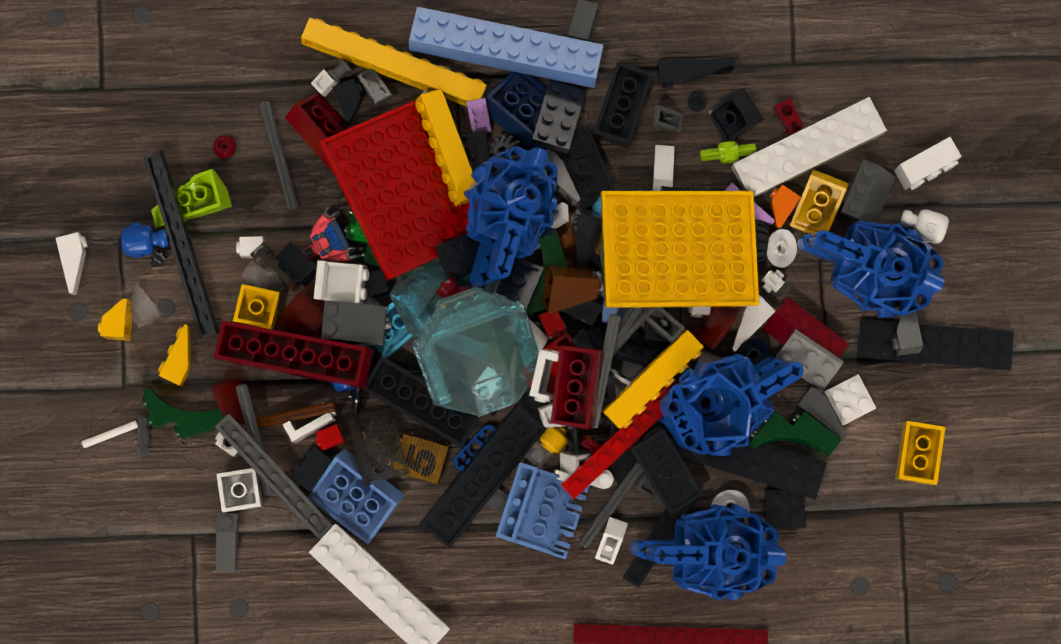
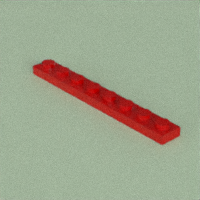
[560,380,677,499]

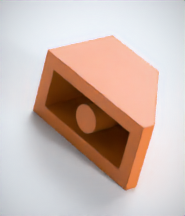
[770,185,801,230]

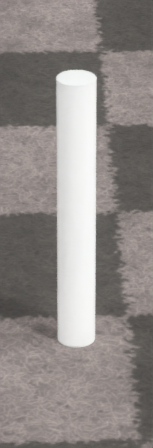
[82,420,139,448]

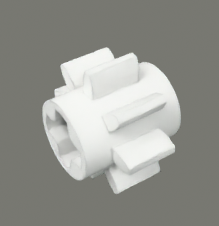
[761,269,785,293]

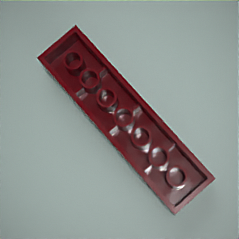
[214,321,373,389]

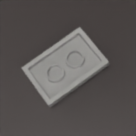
[775,329,844,390]

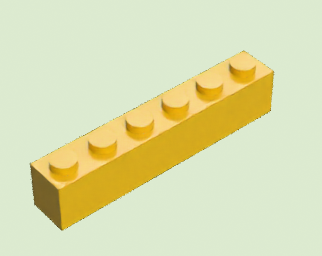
[416,89,475,206]
[602,330,704,429]

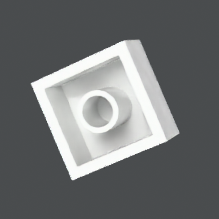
[216,468,263,513]

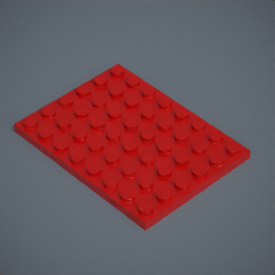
[319,100,469,281]

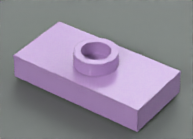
[467,98,492,133]

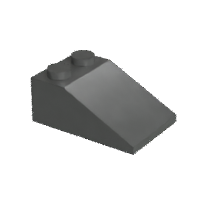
[321,301,387,345]

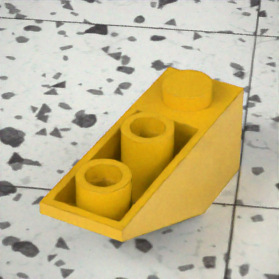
[158,324,191,387]

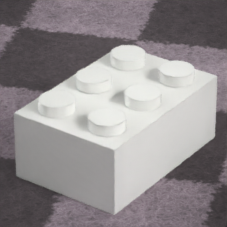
[894,137,962,190]

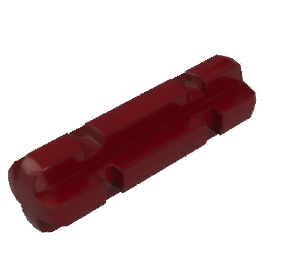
[580,436,601,453]

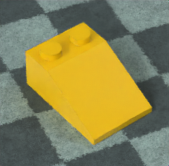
[790,169,849,234]

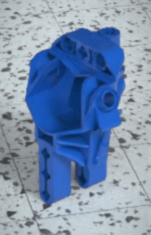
[464,146,558,288]
[798,220,945,318]
[659,354,804,456]
[630,504,786,600]

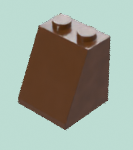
[541,265,601,313]

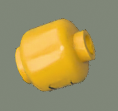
[540,427,568,454]

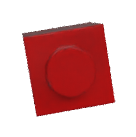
[539,312,566,339]
[314,424,345,451]

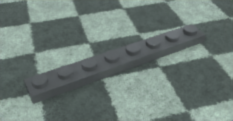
[214,413,333,539]

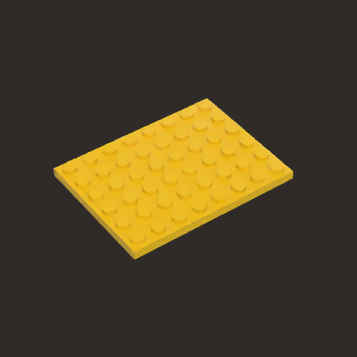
[601,191,759,308]

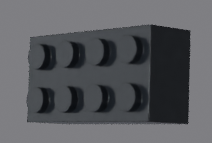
[593,61,653,149]

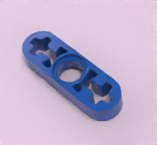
[453,425,496,471]

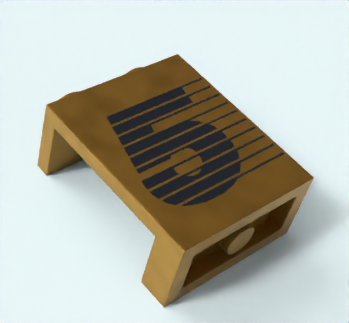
[391,434,449,484]

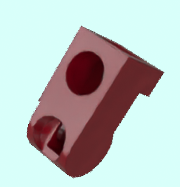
[772,98,804,136]

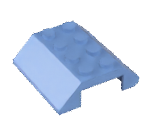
[496,462,590,560]

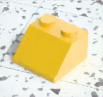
[233,284,280,330]
[98,299,134,341]

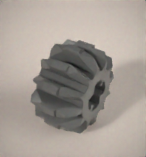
[490,134,523,160]

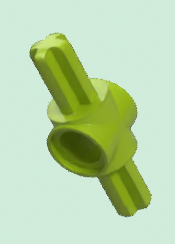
[700,141,756,164]

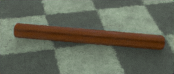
[238,402,336,431]

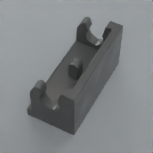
[568,0,601,42]

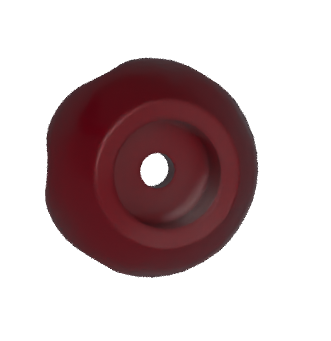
[213,135,237,159]
[435,277,457,299]

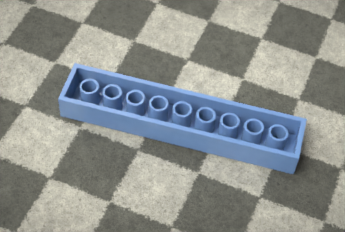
[409,7,603,88]

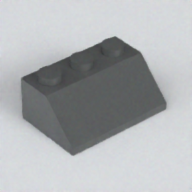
[838,159,896,222]

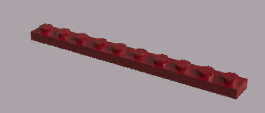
[573,624,768,644]

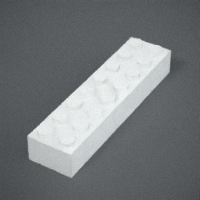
[731,97,887,198]
[309,524,451,644]

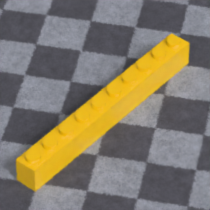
[301,18,487,107]

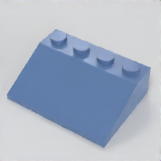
[307,449,405,545]

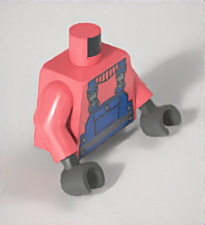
[304,205,360,263]

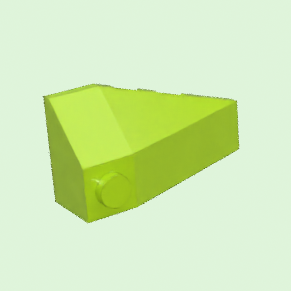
[151,169,232,228]

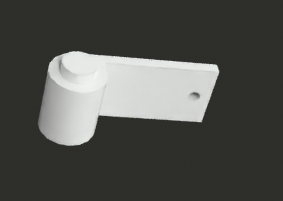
[553,469,614,489]

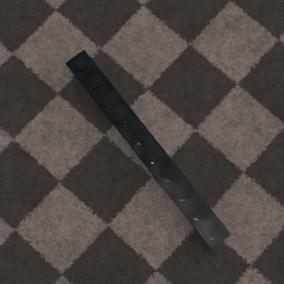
[143,150,219,339]

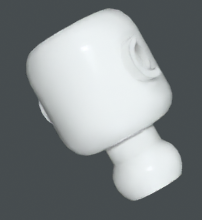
[900,209,949,244]

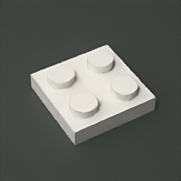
[825,374,876,426]

